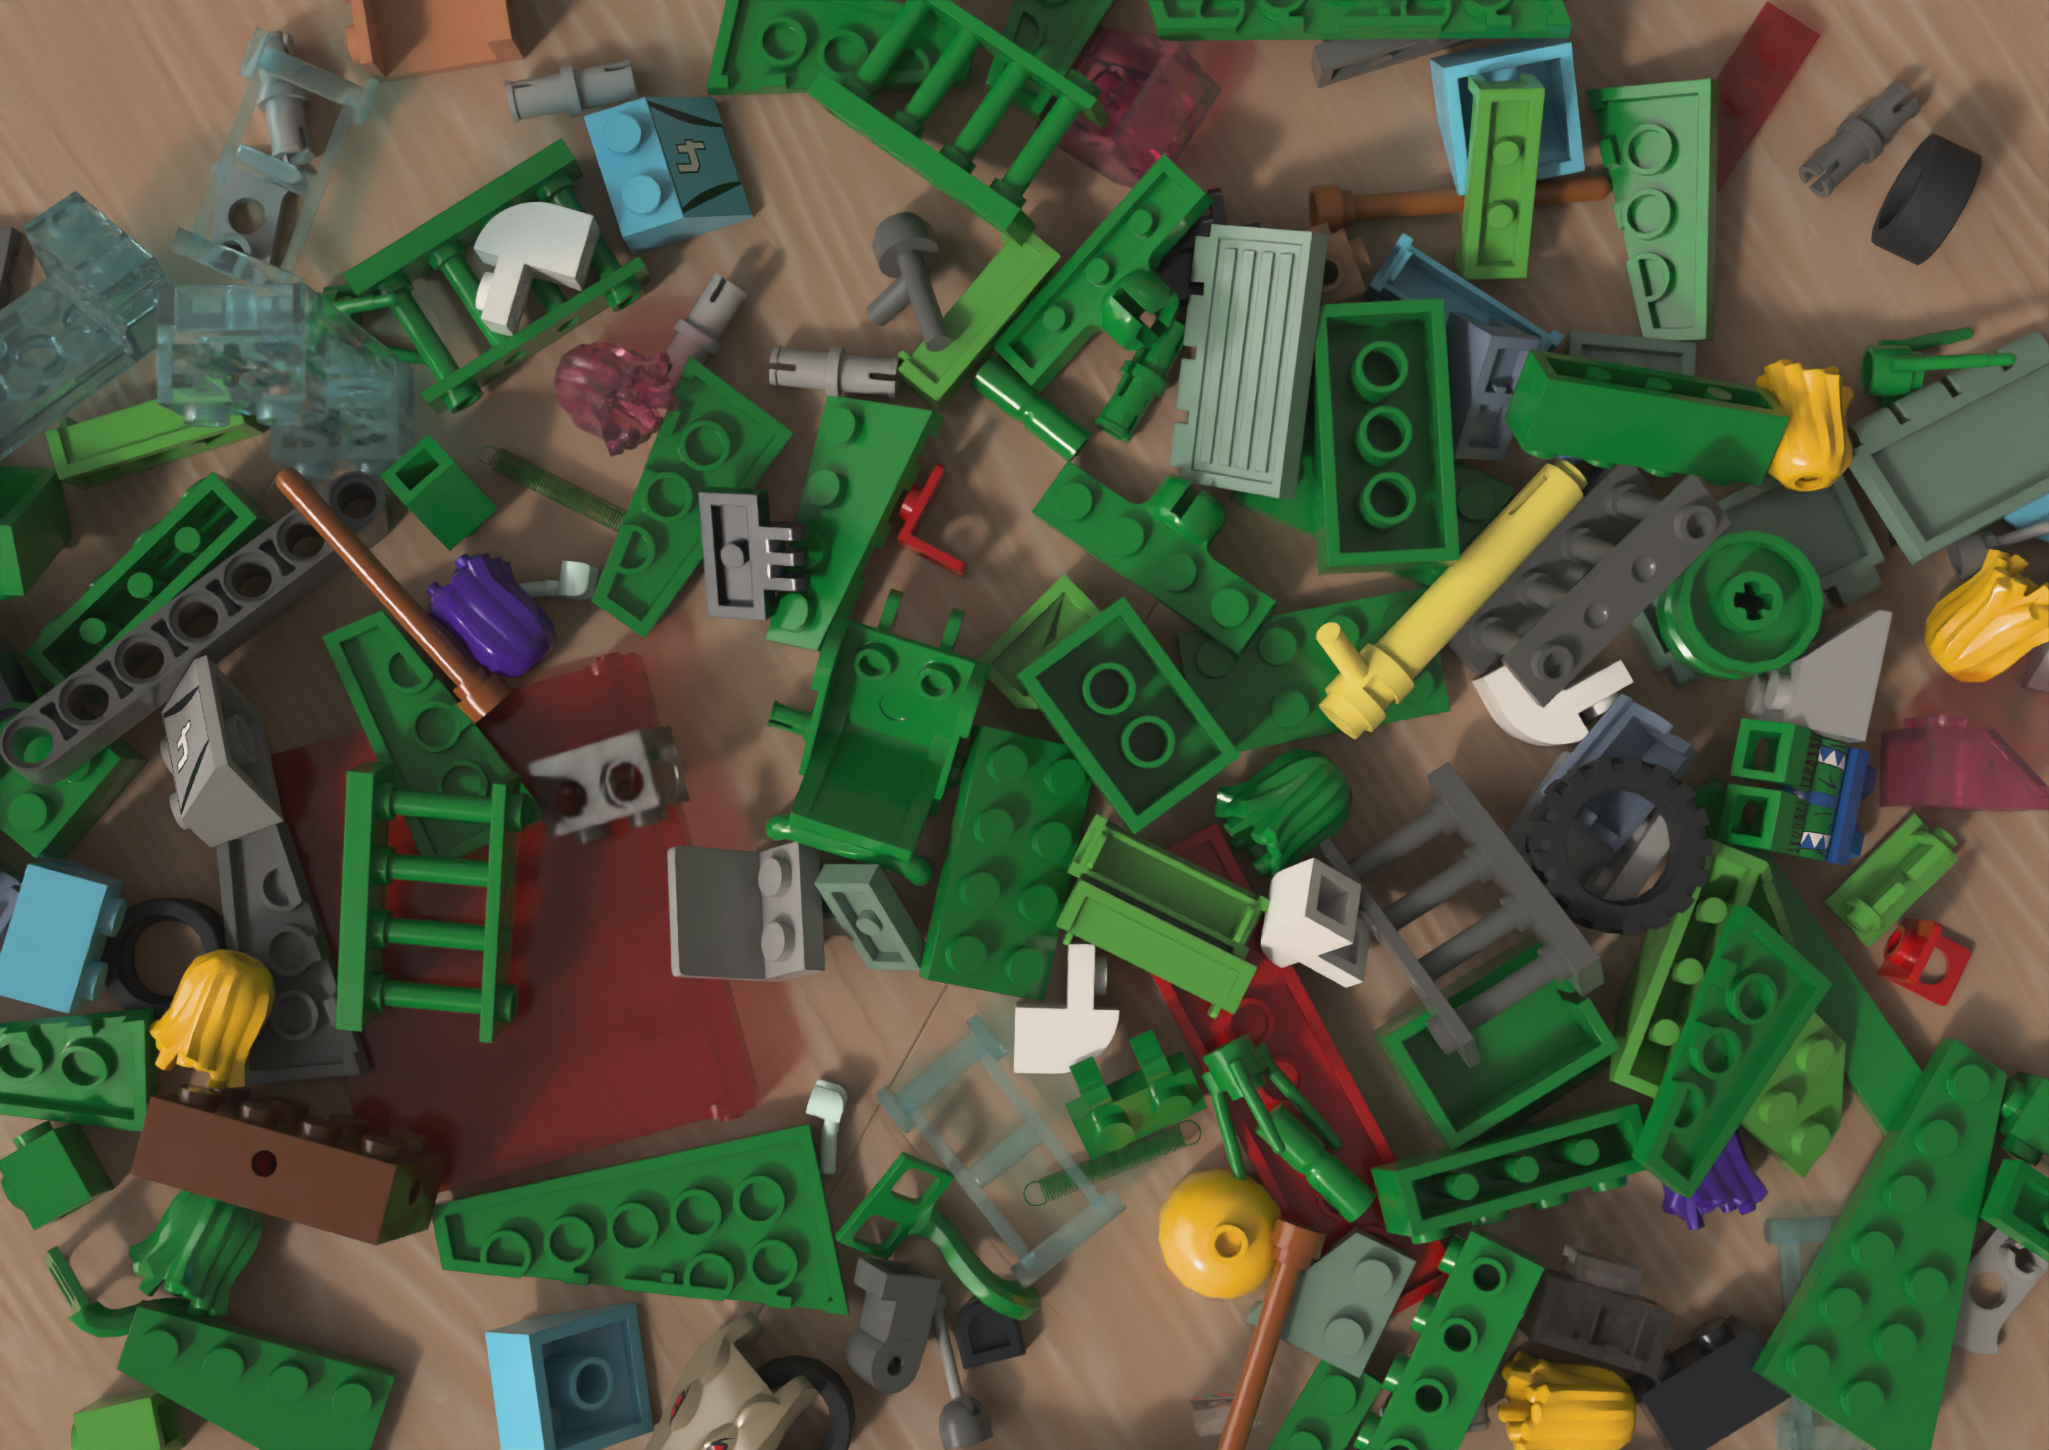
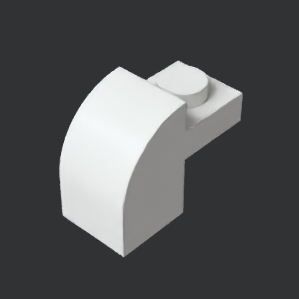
[473,202,600,337]
[1472,660,1634,747]
[1261,858,1371,988]
[1014,941,1120,1074]

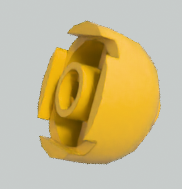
[1158,1167,1282,1299]

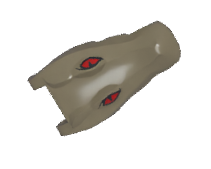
[644,1312,818,1450]

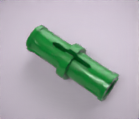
[1094,317,1185,443]

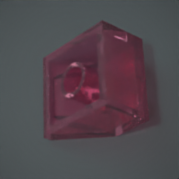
[1033,26,1222,188]
[1879,714,2049,812]

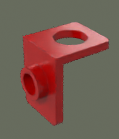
[897,463,968,579]
[1877,918,1971,1006]

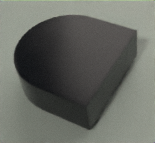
[955,1297,1026,1370]

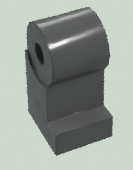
[845,1257,942,1394]

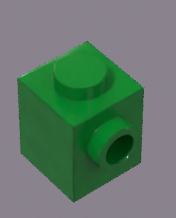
[380,434,498,551]
[1996,1071,2049,1167]
[0,1121,115,1231]

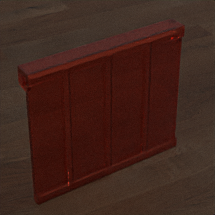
[270,652,762,1193]

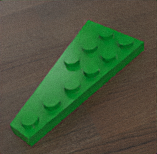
[1146,0,1572,41]
[1752,1038,2007,1450]
[432,1122,850,1316]

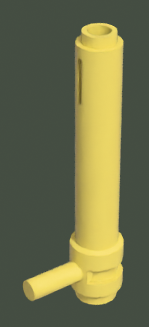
[1316,459,1587,739]

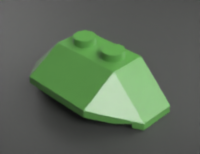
[1609,837,1796,1098]

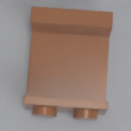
[343,0,524,84]

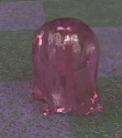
[552,340,679,457]

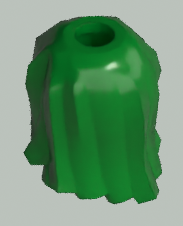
[1214,748,1353,879]
[128,1190,263,1317]

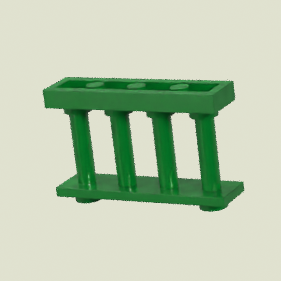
[806,0,1111,247]
[343,138,652,414]
[336,761,530,1043]

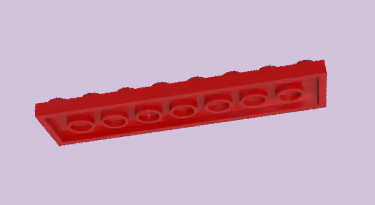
[1107,823,1449,1318]

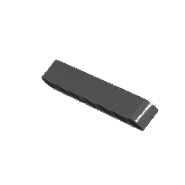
[0,471,392,786]

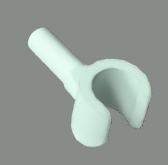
[518,561,598,601]
[805,1079,848,1174]

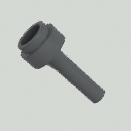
[867,212,951,352]

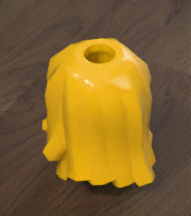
[1756,359,1854,491]
[1924,549,2049,683]
[149,949,276,1090]
[1497,1351,1637,1450]

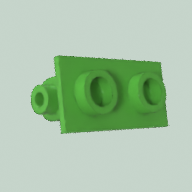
[1823,813,1959,947]

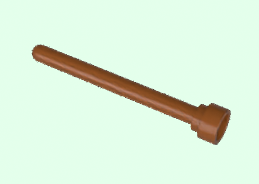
[1309,175,1611,232]
[276,468,513,724]
[1217,1217,1327,1450]

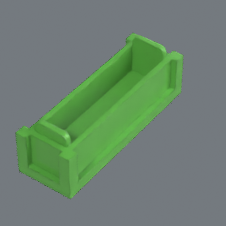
[1453,74,1545,280]
[897,232,1061,413]
[45,370,264,490]
[1067,814,1271,960]
[1056,878,1257,1019]

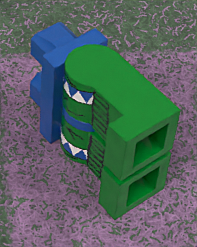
[1717,718,1877,866]

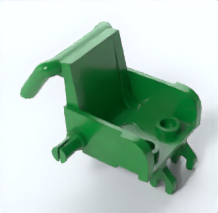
[765,588,992,886]

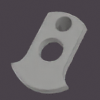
[206,154,305,282]
[1953,1226,2048,1355]

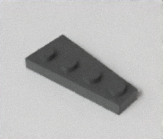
[216,821,371,1084]

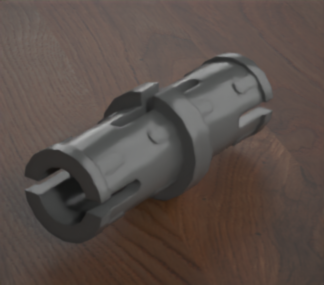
[1799,83,1920,198]

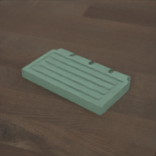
[1169,224,1329,499]
[1847,331,2049,566]
[1629,475,1886,689]

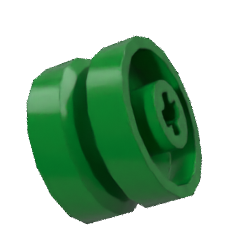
[1656,530,1824,682]

